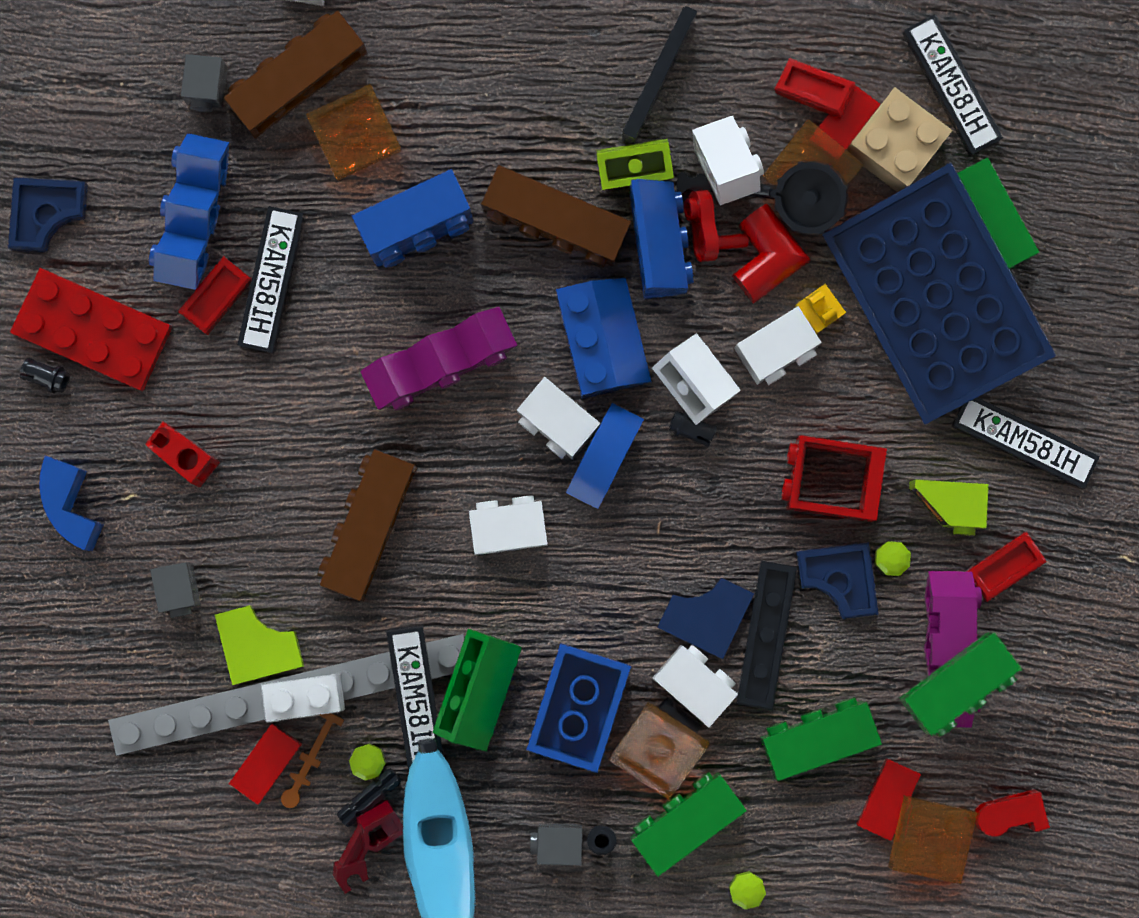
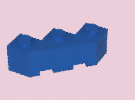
[149,133,229,290]

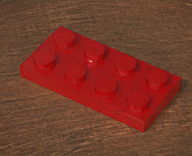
[9,268,173,392]

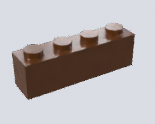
[223,10,367,139]
[481,165,631,268]
[317,449,417,601]

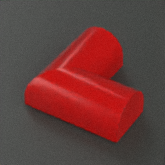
[732,203,811,304]

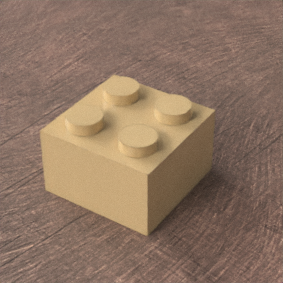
[846,87,953,192]

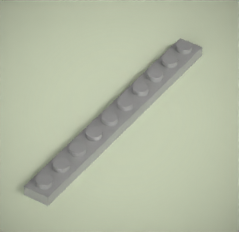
[108,634,465,756]

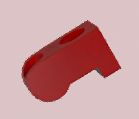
[145,421,220,488]
[973,789,1050,836]

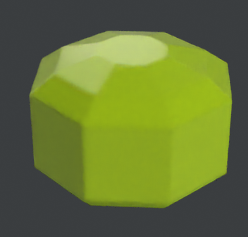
[874,541,911,576]
[349,743,386,781]
[729,871,766,910]

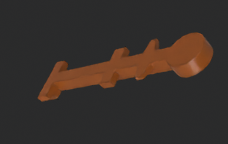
[281,713,344,808]

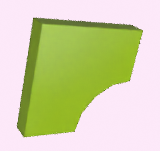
[215,605,304,685]

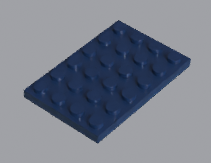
[822,163,1057,424]

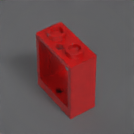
[781,435,887,522]

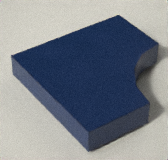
[8,178,88,252]
[796,542,879,619]
[657,578,754,659]

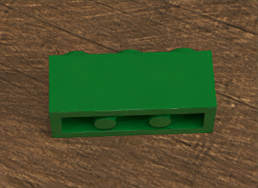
[957,157,1039,270]
[432,628,522,751]
[899,632,1022,737]
[760,697,882,781]
[631,772,747,877]

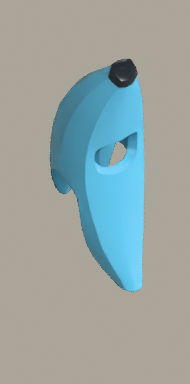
[403,738,475,918]

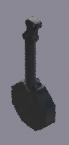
[676,160,849,234]

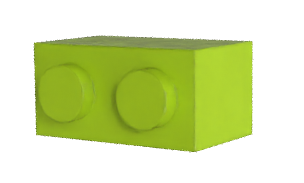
[596,139,674,190]

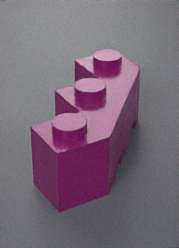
[360,307,518,411]
[924,571,982,728]

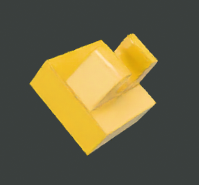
[795,284,846,334]

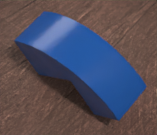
[566,403,644,509]
[39,456,104,551]

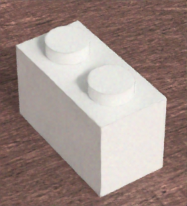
[692,115,764,205]
[734,306,822,385]
[652,333,741,425]
[517,377,600,459]
[469,496,548,555]
[652,645,738,727]
[261,673,345,722]

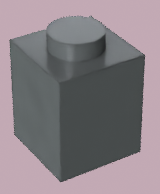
[181,54,228,112]
[150,562,201,618]
[530,823,582,866]

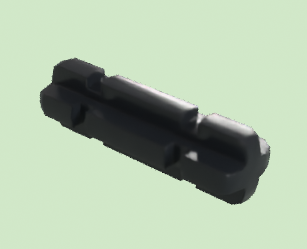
[337,768,401,827]

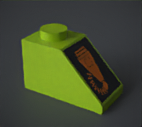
[909,479,989,536]

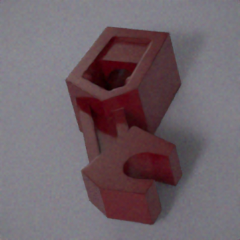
[333,800,403,894]

